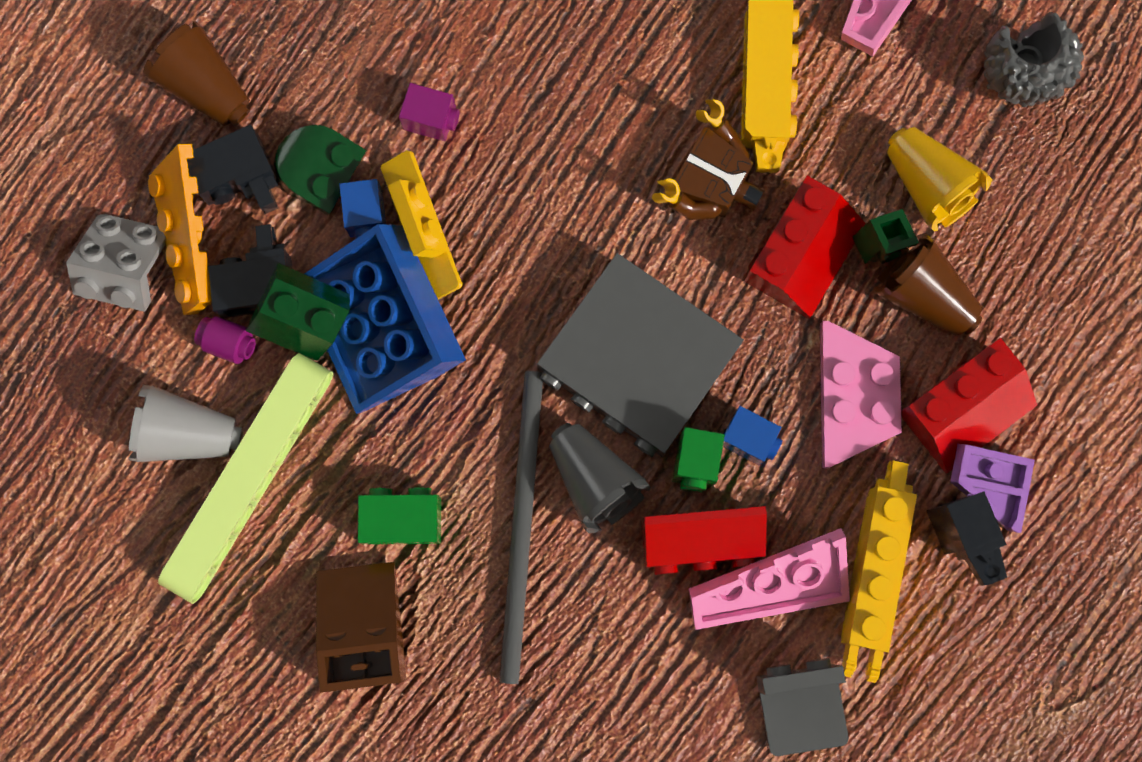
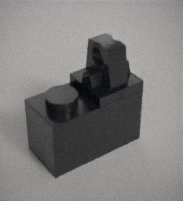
[187,124,279,214]
[208,224,292,318]
[927,491,1007,586]

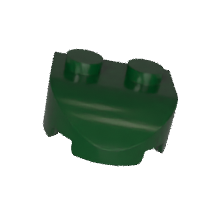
[274,125,367,215]

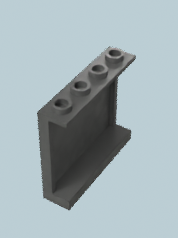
[537,253,744,457]

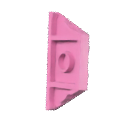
[820,321,902,469]

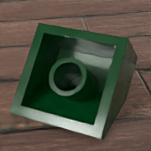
[246,263,350,361]

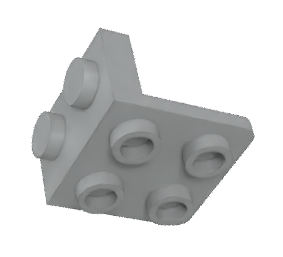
[66,214,166,312]

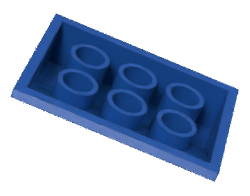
[304,224,466,414]

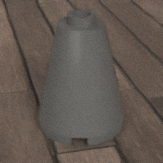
[549,423,651,534]

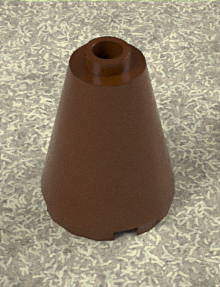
[143,21,250,126]
[873,233,982,336]

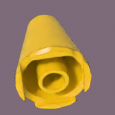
[887,127,992,231]

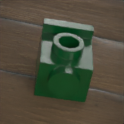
[852,209,919,264]

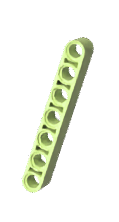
[158,353,333,604]

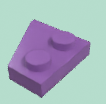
[951,444,1035,533]

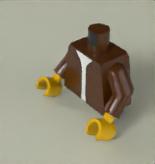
[652,99,764,220]

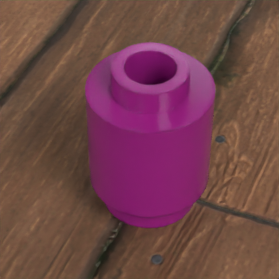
[194,316,256,364]

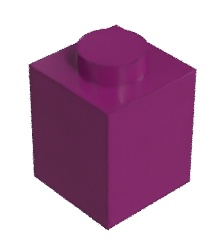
[399,83,460,142]

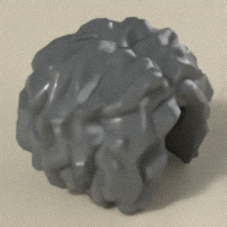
[984,12,1084,107]

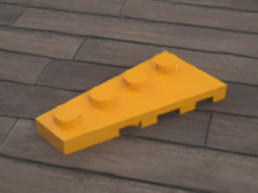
[148,144,212,315]

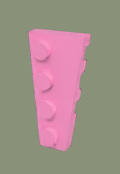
[841,0,912,57]
[689,528,850,630]

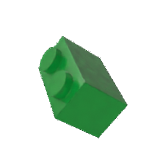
[672,427,725,493]
[358,488,441,545]

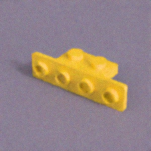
[381,150,462,300]

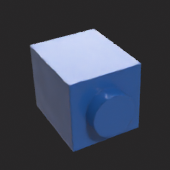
[340,179,386,239]
[723,406,783,466]

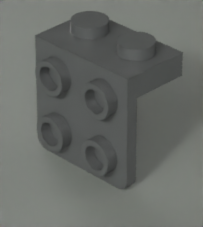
[756,658,849,756]

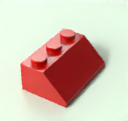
[744,175,866,319]
[901,338,1037,474]
[641,506,767,575]

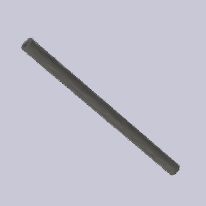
[499,371,543,684]

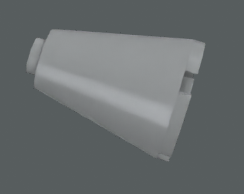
[129,385,242,462]

